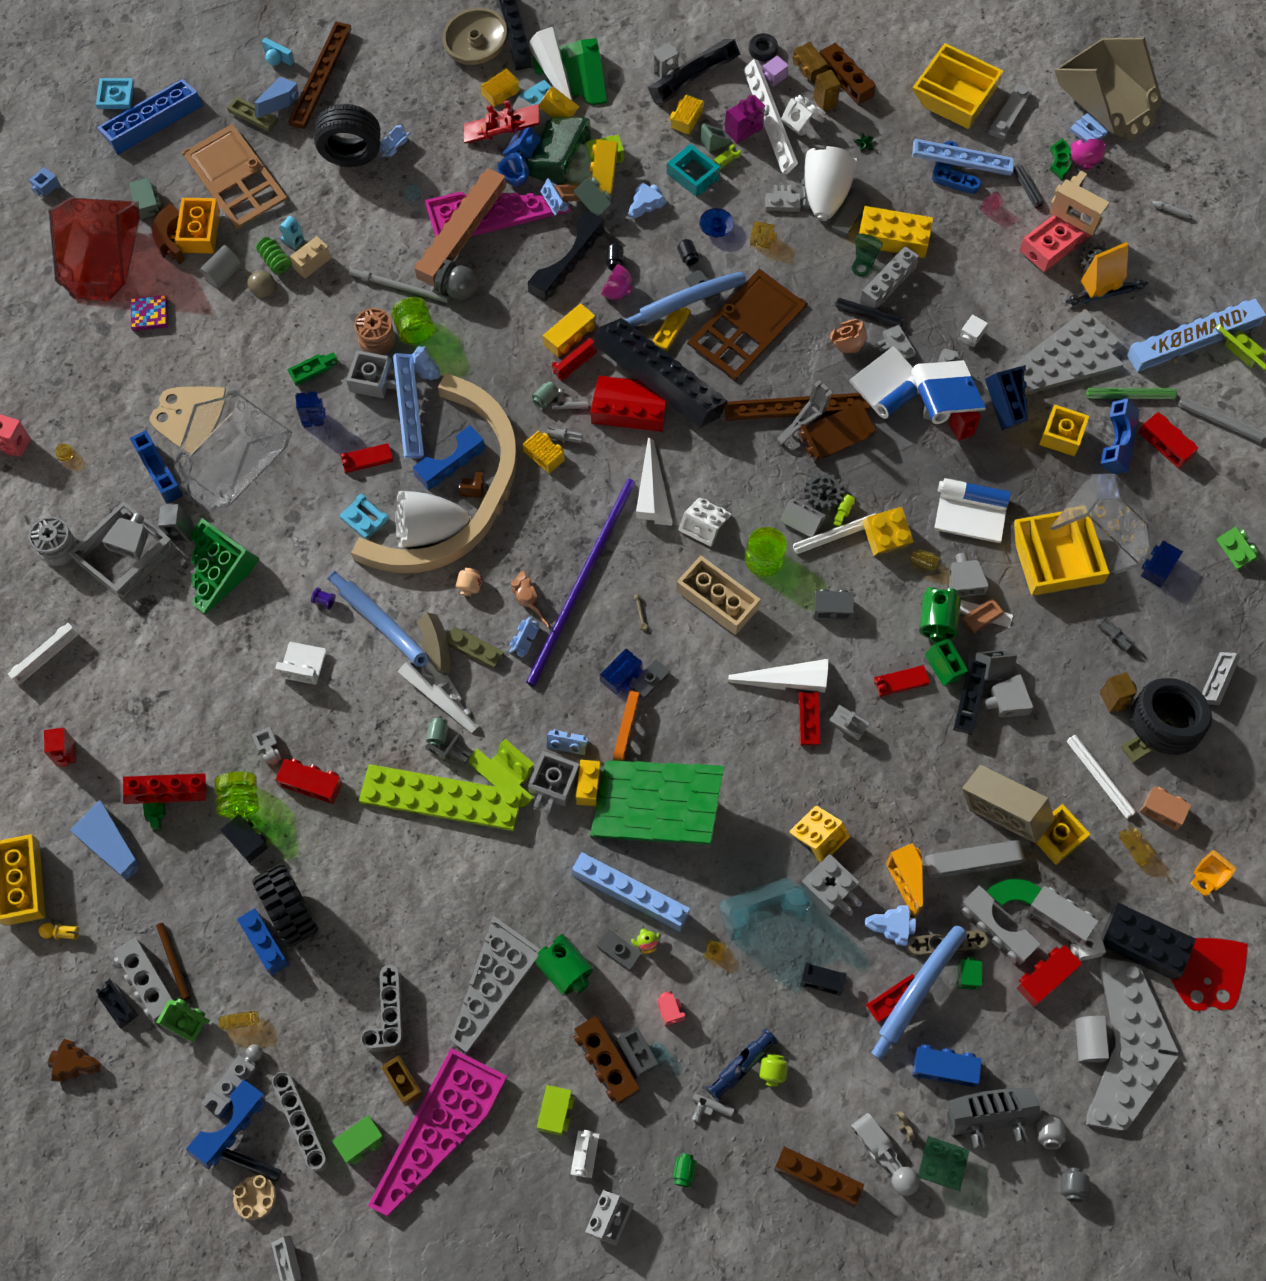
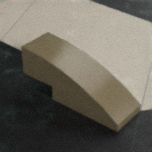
[417,613,451,674]

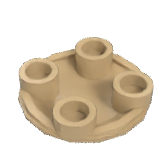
[233,1175,276,1220]

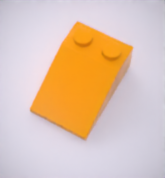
[1081,242,1129,298]
[886,843,923,918]

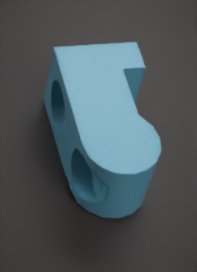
[279,216,305,250]

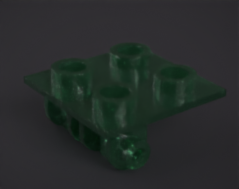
[918,1136,970,1192]

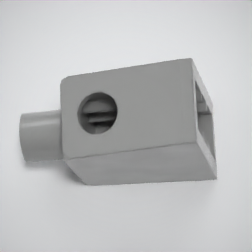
[102,513,148,560]
[949,553,989,597]
[982,674,1033,718]

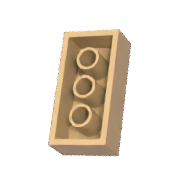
[676,556,761,635]

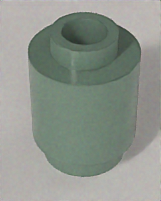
[532,381,558,408]
[426,718,449,748]

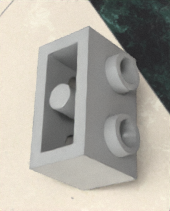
[585,1190,634,1246]

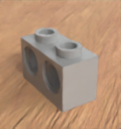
[652,43,679,80]

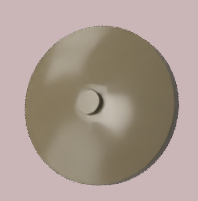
[442,8,508,65]

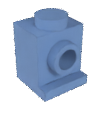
[29,167,61,197]

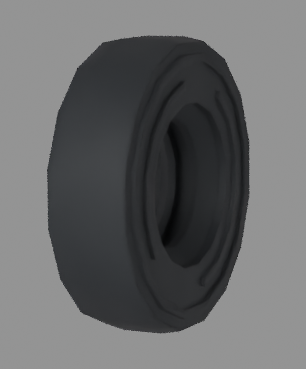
[749,33,778,61]

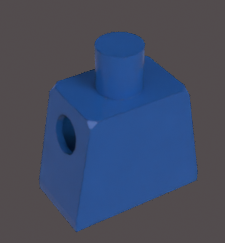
[502,127,541,159]

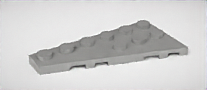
[450,916,541,1053]

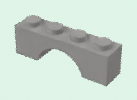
[960,885,1040,965]

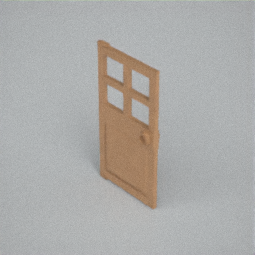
[181,123,287,230]

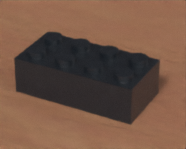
[1101,902,1196,981]

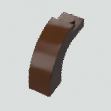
[152,203,185,264]

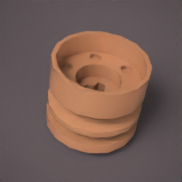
[354,308,396,355]

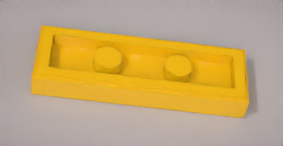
[652,307,691,352]

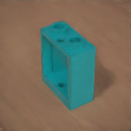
[667,143,720,197]

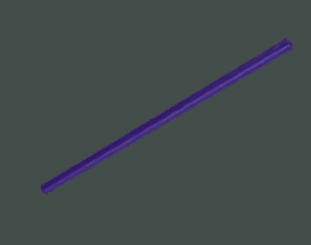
[526,478,635,687]

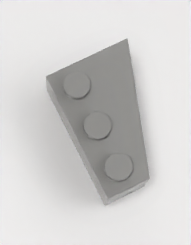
[1026,886,1098,946]

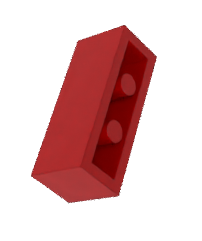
[1139,412,1199,469]
[275,759,343,805]
[1016,945,1082,1007]

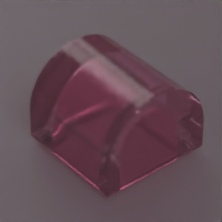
[980,191,1003,215]

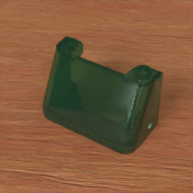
[525,117,591,185]

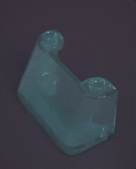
[719,878,811,942]

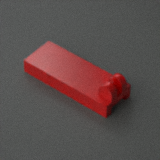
[552,338,597,381]
[340,443,393,473]
[874,665,930,697]
[798,692,820,745]
[866,974,915,1023]

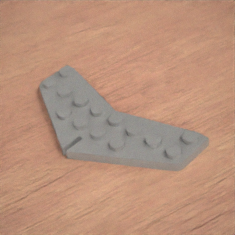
[1086,957,1178,1131]

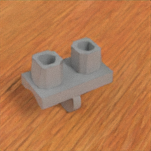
[829,705,870,740]

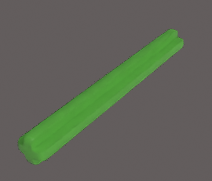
[1086,388,1177,399]

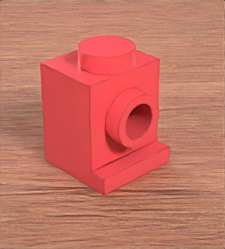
[657,991,685,1027]

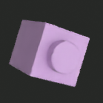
[762,56,789,87]

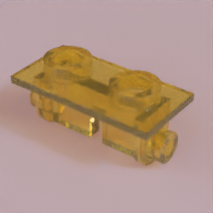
[1118,825,1154,867]

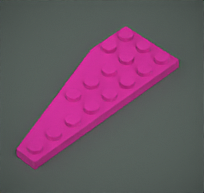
[424,192,571,237]
[368,1048,507,1217]

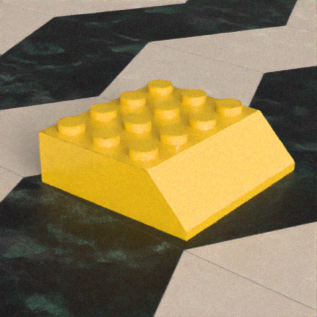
[912,43,1003,129]
[1014,507,1110,596]

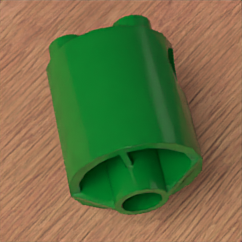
[919,587,961,642]
[535,934,594,996]

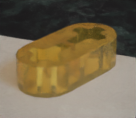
[218,1011,259,1030]

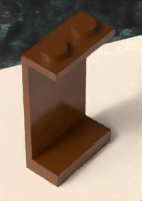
[798,399,876,462]

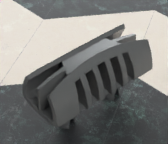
[946,1088,1040,1151]

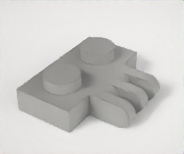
[765,185,800,212]
[876,325,916,359]

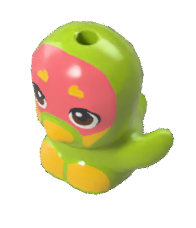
[631,928,661,954]

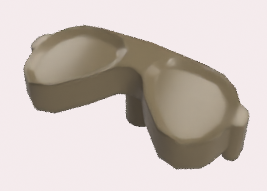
[895,1111,914,1142]

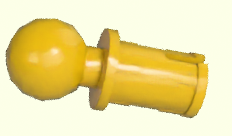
[39,922,79,940]

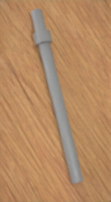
[349,268,449,303]

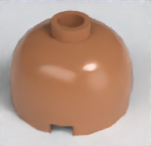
[830,319,867,353]

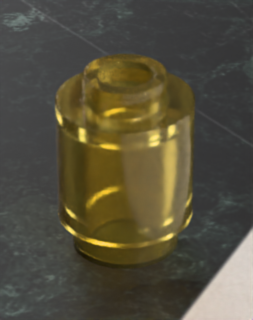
[910,548,939,571]

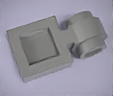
[251,727,282,766]

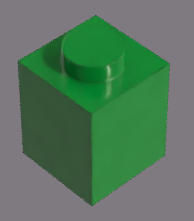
[957,957,982,990]

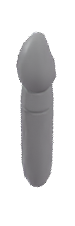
[1152,201,1193,219]

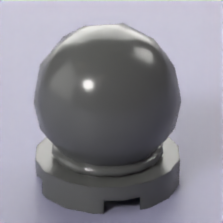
[434,259,479,301]

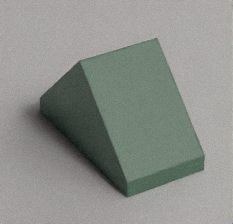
[701,123,731,153]

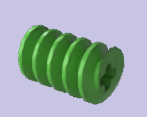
[256,237,292,275]

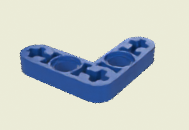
[932,141,981,194]

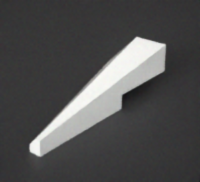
[528,27,573,101]
[636,438,672,526]
[397,649,479,733]
[728,659,828,693]

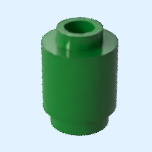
[673,1153,697,1188]

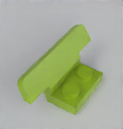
[1215,324,1266,372]
[468,739,534,808]

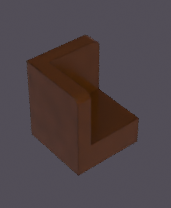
[459,472,484,498]

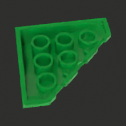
[533,38,607,105]
[192,518,260,614]

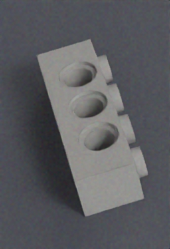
[860,246,919,309]
[114,937,175,1022]

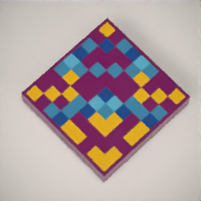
[130,295,168,331]

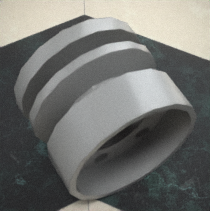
[29,517,78,566]

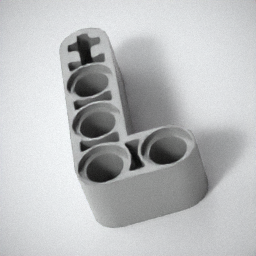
[361,965,404,1052]

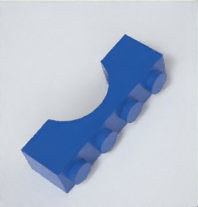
[1101,398,1140,475]
[413,425,485,490]
[130,430,183,504]
[186,1079,265,1170]

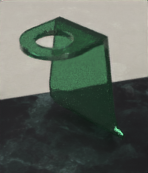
[852,233,883,276]

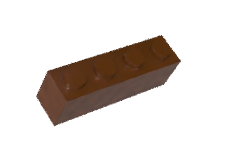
[774,1146,865,1208]

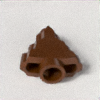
[48,1039,102,1082]

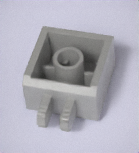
[346,350,397,398]
[528,751,580,814]
[800,854,862,916]

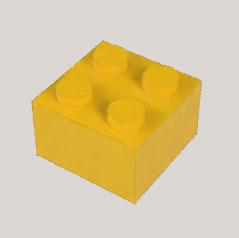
[1039,404,1089,457]
[862,507,914,556]
[1037,804,1091,865]

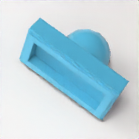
[262,38,295,66]

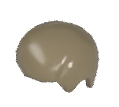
[247,270,276,298]

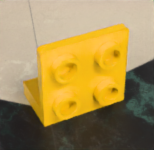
[789,806,850,862]

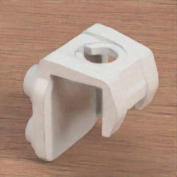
[781,94,826,136]

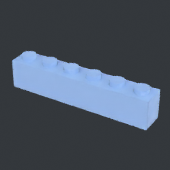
[572,852,690,932]

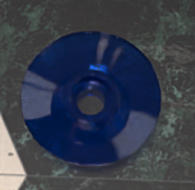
[699,208,734,238]

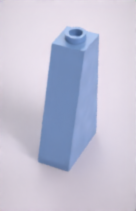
[70,801,140,880]

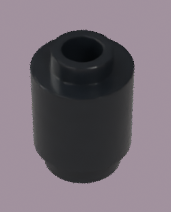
[677,239,699,266]
[606,244,624,271]

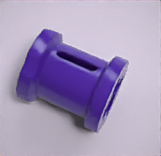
[311,587,336,610]

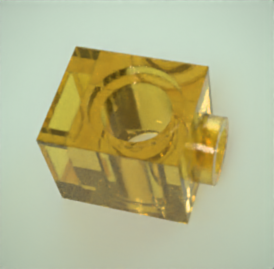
[750,221,777,249]

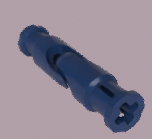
[706,1028,778,1102]

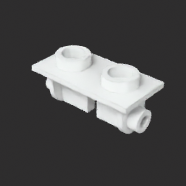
[571,1130,599,1178]

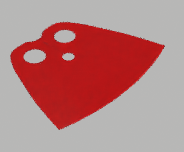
[1171,938,1247,1011]

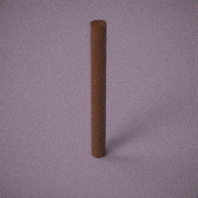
[156,923,191,1000]

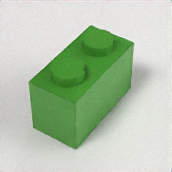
[332,1115,385,1165]

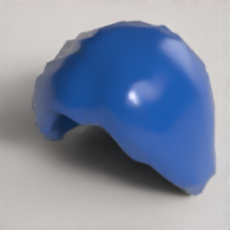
[497,152,529,187]

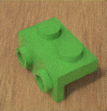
[1216,526,1259,570]
[156,999,210,1043]

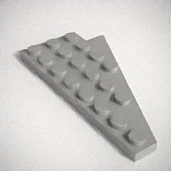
[984,309,1124,398]

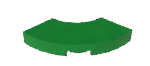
[1049,138,1072,180]
[986,879,1042,907]

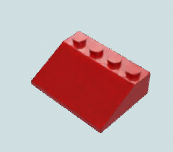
[591,376,667,432]

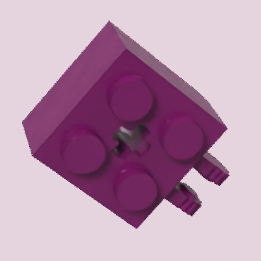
[724,95,765,144]

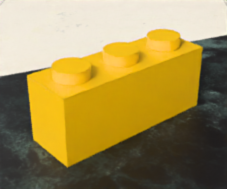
[590,139,618,196]
[543,303,596,358]

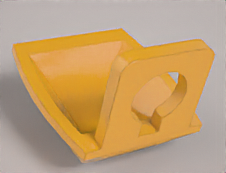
[1190,850,1237,897]

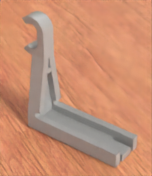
[776,380,832,446]

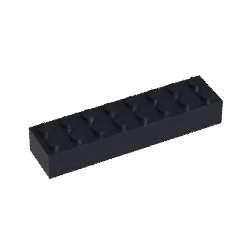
[593,318,728,428]

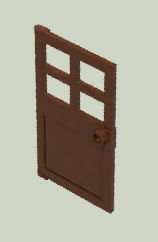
[687,268,808,381]

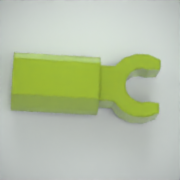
[713,144,741,170]
[833,494,856,527]

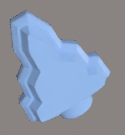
[628,183,667,219]
[412,346,440,380]
[865,905,916,946]

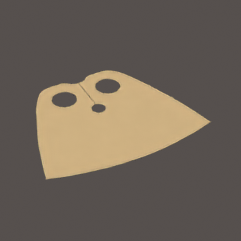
[150,386,225,454]

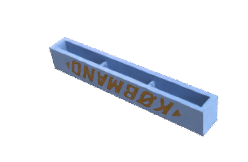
[1127,299,1266,372]

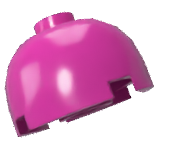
[1071,139,1105,169]
[601,264,633,300]

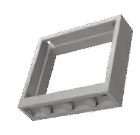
[69,501,175,600]

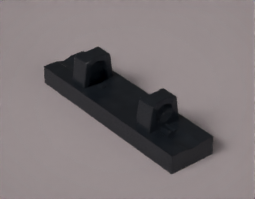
[953,658,987,735]

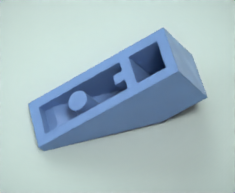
[255,77,299,118]

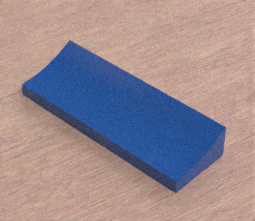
[97,79,203,155]

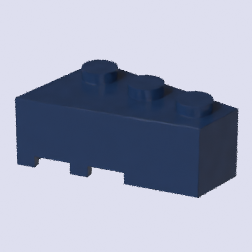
[985,365,1028,430]

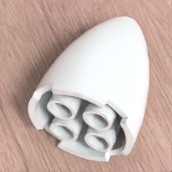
[805,146,857,221]
[395,491,471,547]

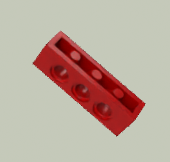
[123,773,206,804]

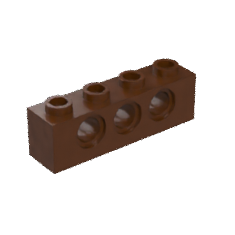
[819,42,876,105]
[573,1016,640,1105]

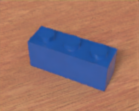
[237,908,289,976]
[912,1045,982,1087]

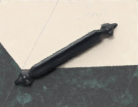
[1065,279,1149,305]

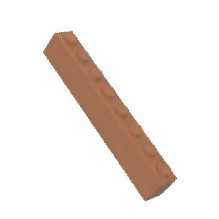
[414,168,506,287]

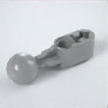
[850,1113,920,1196]

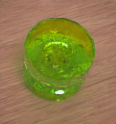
[390,297,435,344]
[745,527,788,577]
[214,771,259,818]

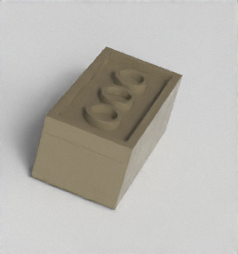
[962,764,1055,844]

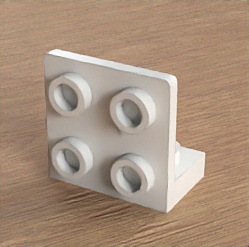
[678,498,731,547]
[275,642,326,685]

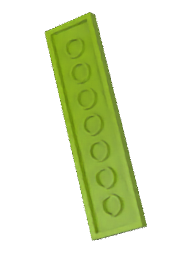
[359,764,523,831]

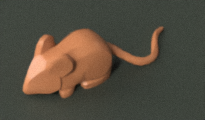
[511,571,549,628]

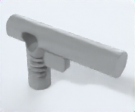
[552,388,588,410]
[692,1093,734,1123]

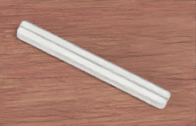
[793,513,875,554]
[1067,735,1136,818]

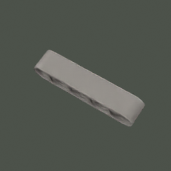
[924,840,1025,879]
[272,1071,329,1172]

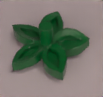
[854,133,874,152]

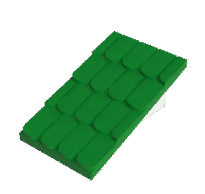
[590,760,724,845]

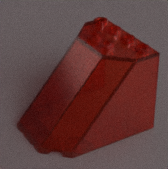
[48,198,140,301]

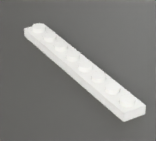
[743,59,798,174]

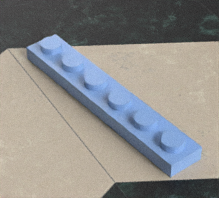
[912,139,1014,176]
[393,353,424,459]

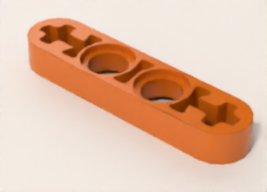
[613,691,640,761]

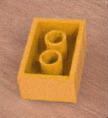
[175,198,220,254]

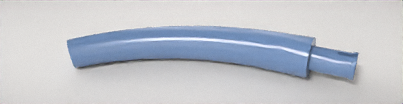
[625,272,746,327]
[327,571,428,667]
[871,926,967,1060]

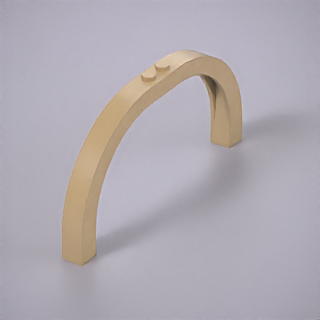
[351,373,517,574]

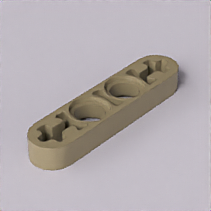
[907,930,988,957]

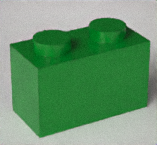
[925,638,968,687]

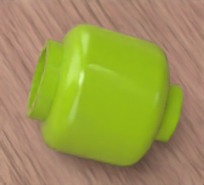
[759,1054,789,1087]

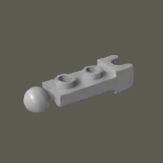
[202,1044,263,1118]

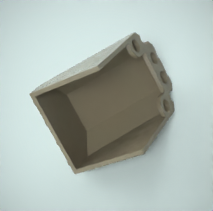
[1055,38,1163,141]

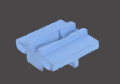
[1069,113,1109,142]

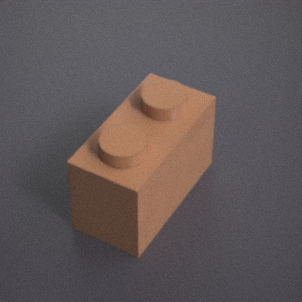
[1140,786,1191,831]

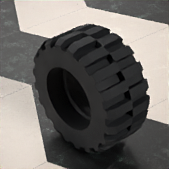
[252,864,319,947]

